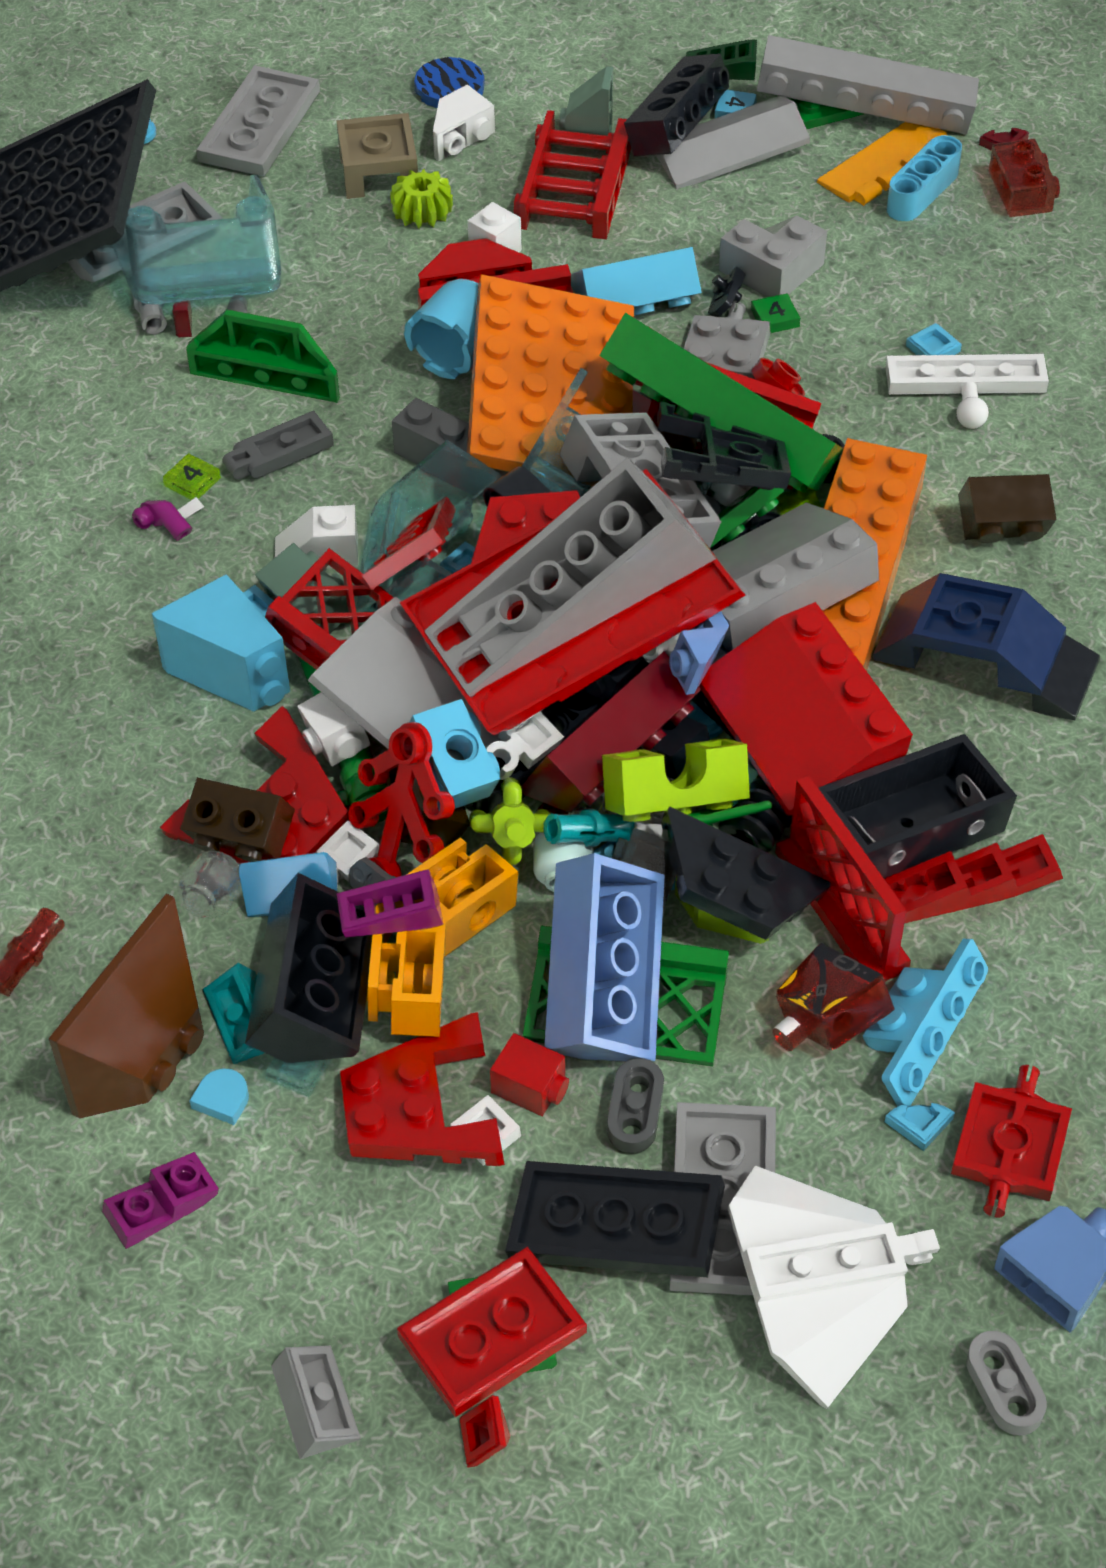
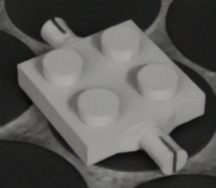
[684,302,771,379]

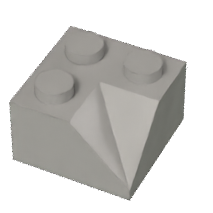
[719,215,827,297]

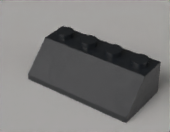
[245,872,372,1063]

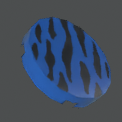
[414,57,485,108]

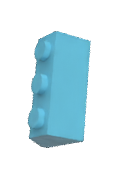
[571,247,702,315]

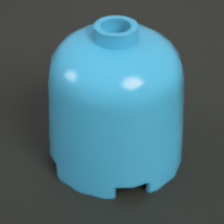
[404,279,478,379]

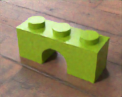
[602,739,750,822]

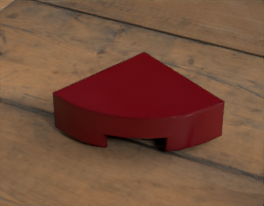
[979,128,1029,158]
[172,300,192,338]

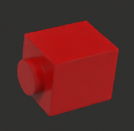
[490,1033,569,1117]

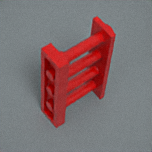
[513,110,631,240]

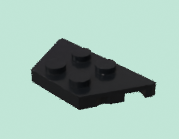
[661,806,831,940]

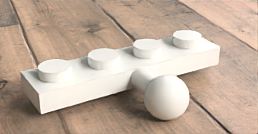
[886,354,1049,429]

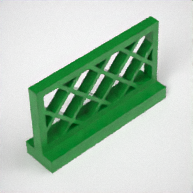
[522,925,729,1067]

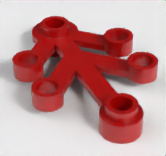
[348,722,455,878]

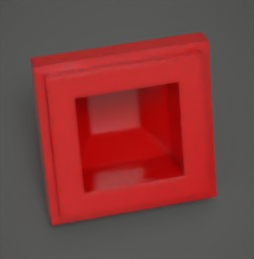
[460,1395,510,1468]

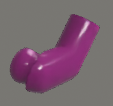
[132,500,193,541]

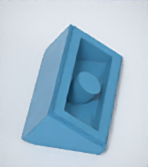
[239,852,337,917]

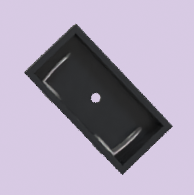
[818,734,1017,878]

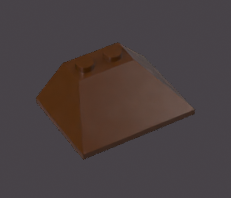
[49,893,204,1119]

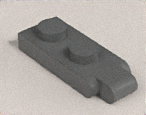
[222,410,334,479]

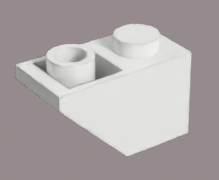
[433,85,495,161]

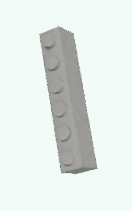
[756,35,979,135]

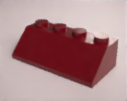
[521,651,701,812]

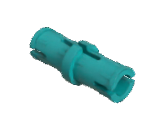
[544,810,635,847]

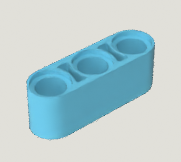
[887,135,962,221]

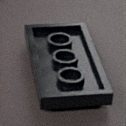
[505,1161,725,1278]

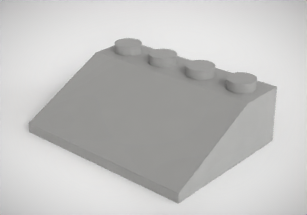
[712,502,879,652]
[308,597,501,760]

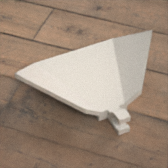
[728,1166,940,1409]

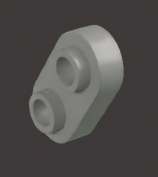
[966,1331,1047,1435]

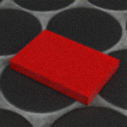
[397,1246,587,1418]

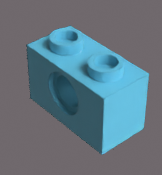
[410,699,500,811]

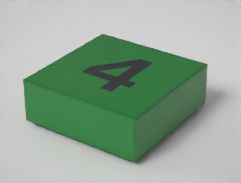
[751,293,800,333]

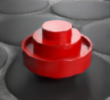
[751,357,805,397]

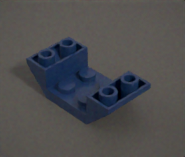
[873,573,1066,696]

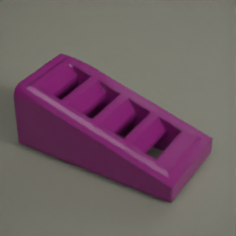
[337,869,444,937]

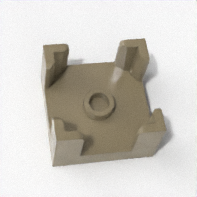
[336,113,418,199]

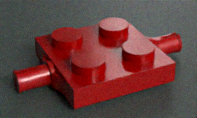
[951,1065,1072,1218]

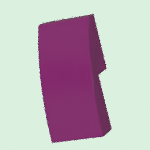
[102,1152,219,1249]

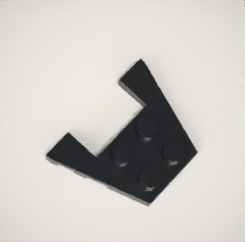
[656,401,791,490]

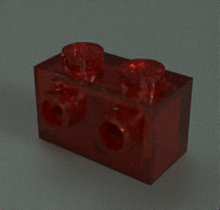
[988,139,1060,217]

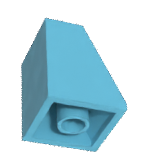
[152,574,290,712]

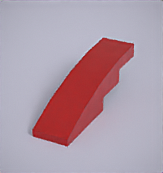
[884,834,1063,923]

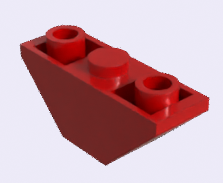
[418,238,532,288]

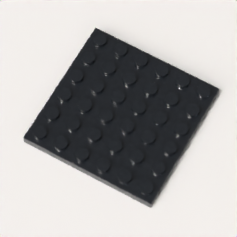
[0,79,156,292]

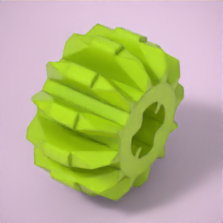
[390,168,453,229]

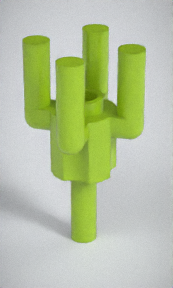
[469,777,550,865]

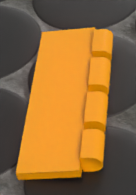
[817,122,947,206]

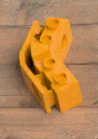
[368,837,518,1037]

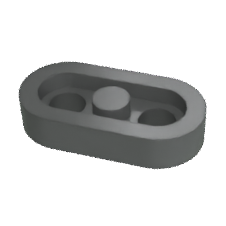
[607,1058,664,1153]

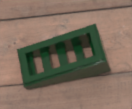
[686,39,757,81]

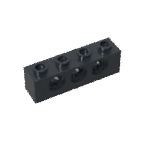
[624,54,730,156]

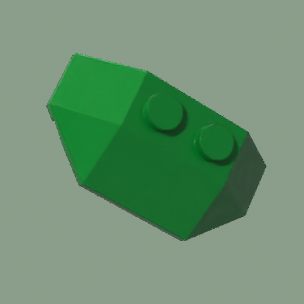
[186,309,340,403]

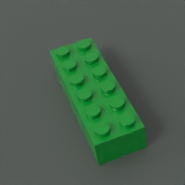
[599,313,843,493]

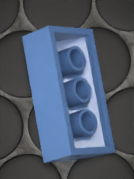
[544,853,665,1062]

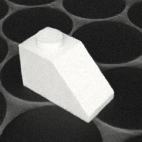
[275,505,358,569]

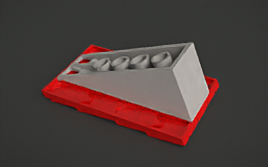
[399,457,746,735]

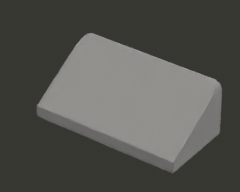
[271,1345,361,1459]

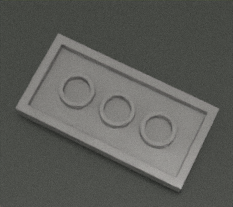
[196,65,320,177]
[670,1102,776,1295]

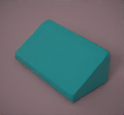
[202,963,264,1064]

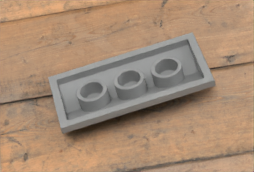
[656,96,810,189]
[68,181,224,283]

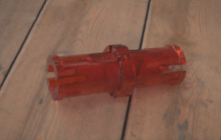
[0,907,65,997]

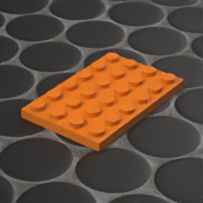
[466,274,634,487]

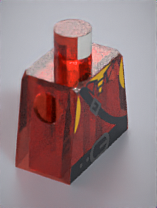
[772,943,895,1051]

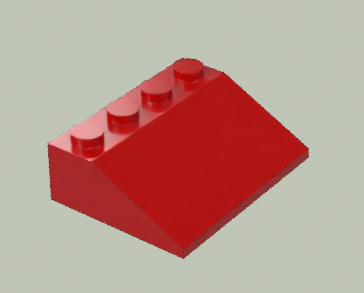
[699,602,913,816]

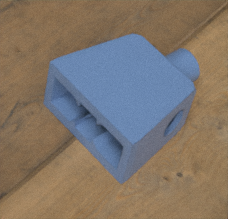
[994,1206,1106,1333]

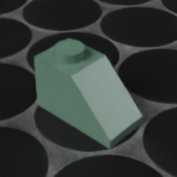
[559,67,613,136]

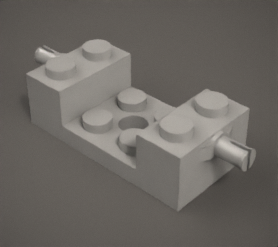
[560,412,721,549]

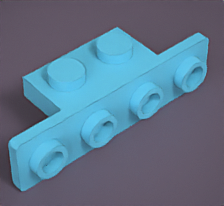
[862,938,988,1107]

